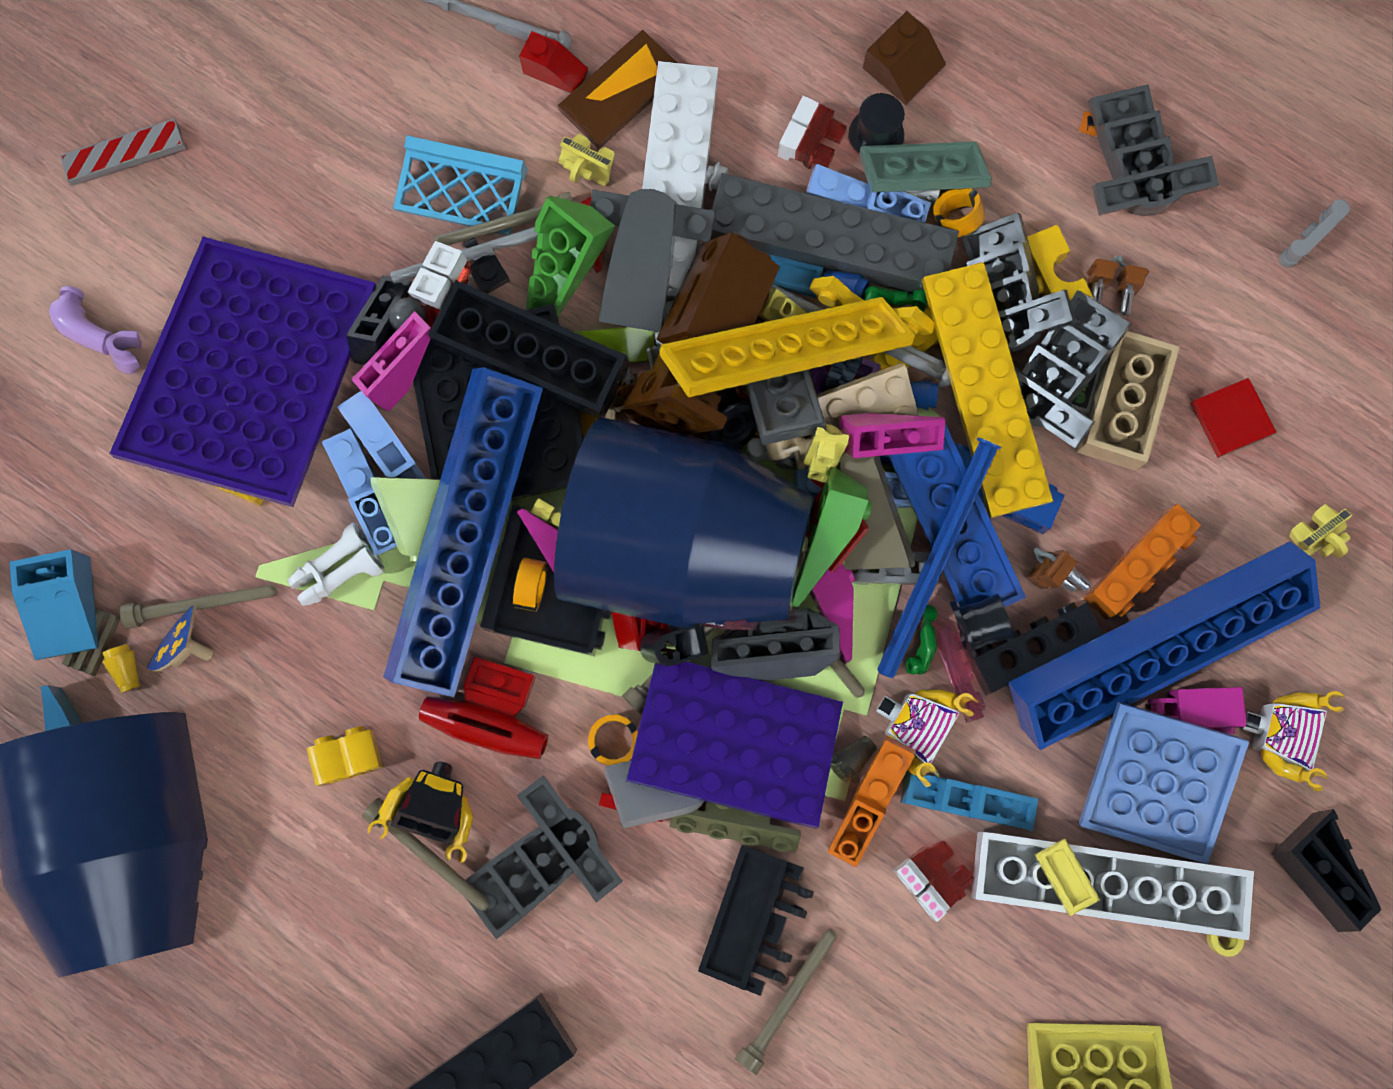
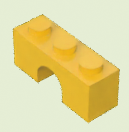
[1027,224,1094,301]

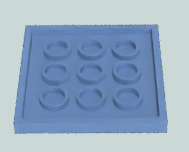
[1078,701,1249,864]

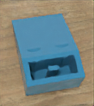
[9,549,98,660]

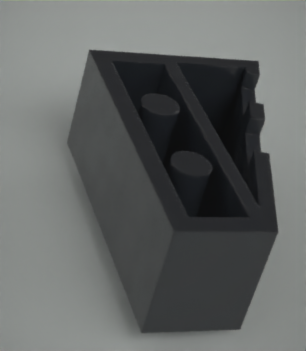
[1271,809,1382,932]

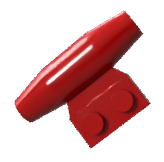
[419,657,549,759]

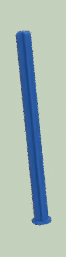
[877,437,1002,678]

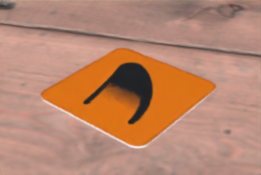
[1079,111,1098,137]

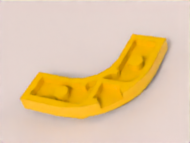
[809,276,935,336]

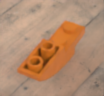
[827,735,916,868]

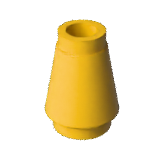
[102,644,140,693]

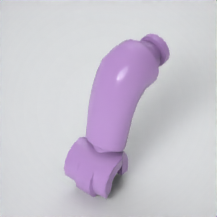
[49,286,142,374]

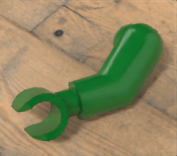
[863,286,929,312]
[905,605,937,675]

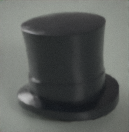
[848,93,905,154]
[707,387,758,450]
[950,593,1013,659]

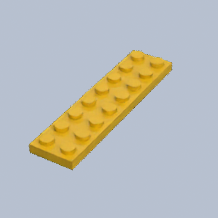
[922,262,1053,518]
[659,297,915,398]

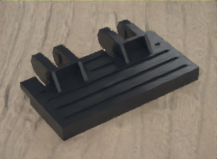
[698,845,814,996]

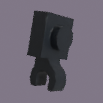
[464,237,510,294]

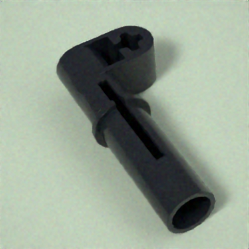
[640,623,709,666]

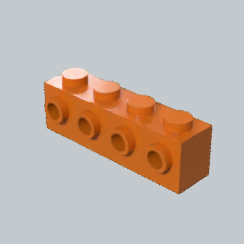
[1083,503,1201,620]

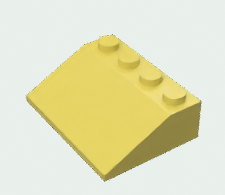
[1027,1023,1173,1089]

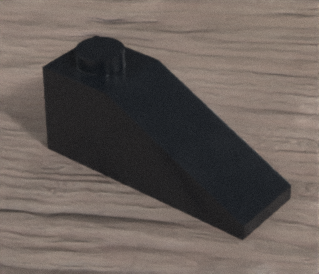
[346,275,412,365]

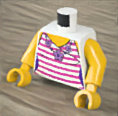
[876,689,978,787]
[1240,691,1345,792]

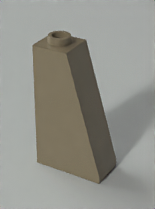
[840,453,915,570]

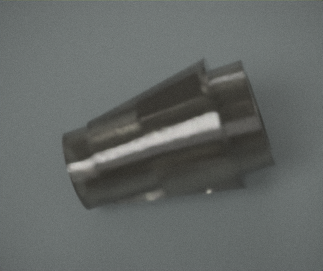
[831,735,877,782]

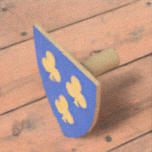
[147,605,214,672]

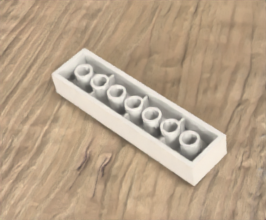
[642,61,718,302]
[971,832,1254,940]

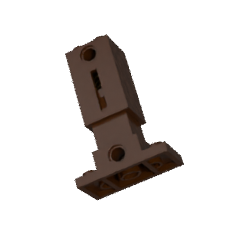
[612,232,780,434]

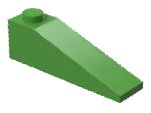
[526,195,615,317]
[792,467,873,607]

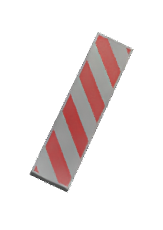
[60,118,186,186]

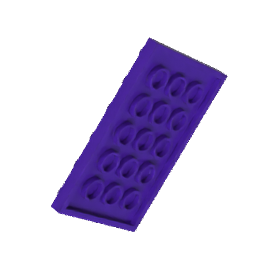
[626,662,843,829]

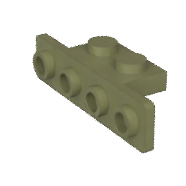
[670,802,801,852]

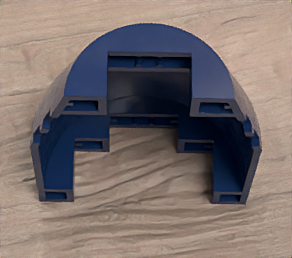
[554,417,816,628]
[0,712,208,978]

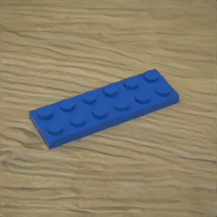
[888,425,1026,607]

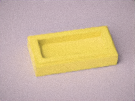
[1034,839,1100,916]

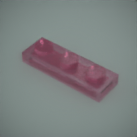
[935,626,985,723]

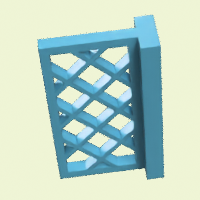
[393,135,528,235]

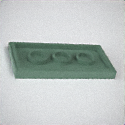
[859,142,992,192]

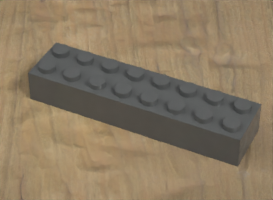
[711,173,959,294]

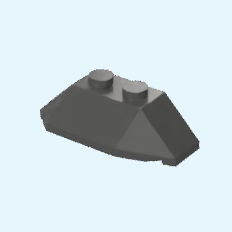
[711,608,840,681]

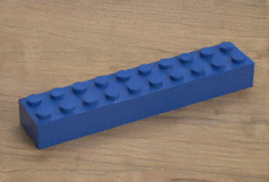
[383,367,543,697]
[1008,541,1320,750]

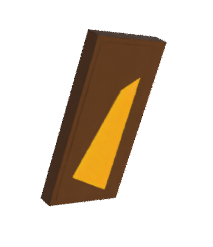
[558,30,677,149]

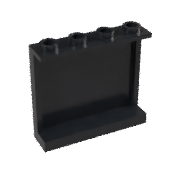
[480,505,611,657]

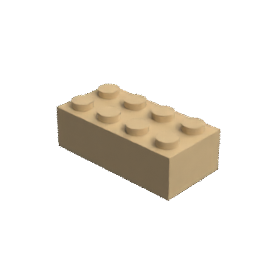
[1077,331,1180,471]

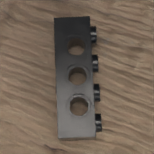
[968,602,1104,696]

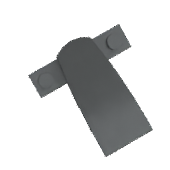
[1088,84,1219,216]
[590,189,716,332]
[961,213,1075,352]
[1014,290,1133,448]
[466,775,623,939]

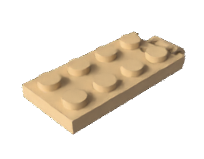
[765,363,919,470]

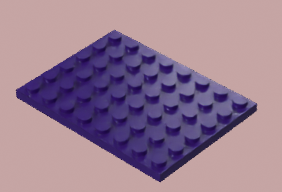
[109,237,376,507]

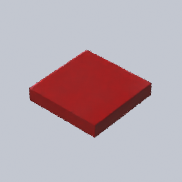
[1190,378,1276,458]

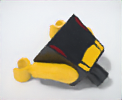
[368,761,473,863]

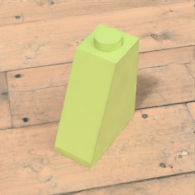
[371,477,440,562]

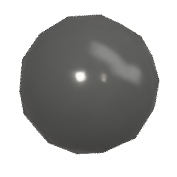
[389,298,427,332]

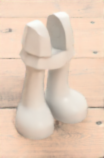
[287,522,385,606]

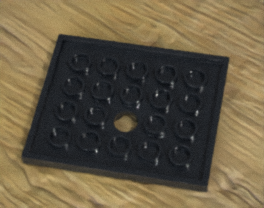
[413,304,584,501]

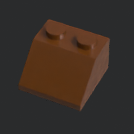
[863,11,946,105]

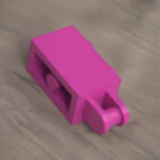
[1147,687,1246,734]

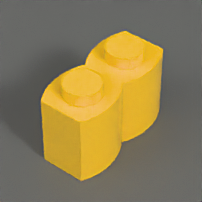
[306,726,384,786]

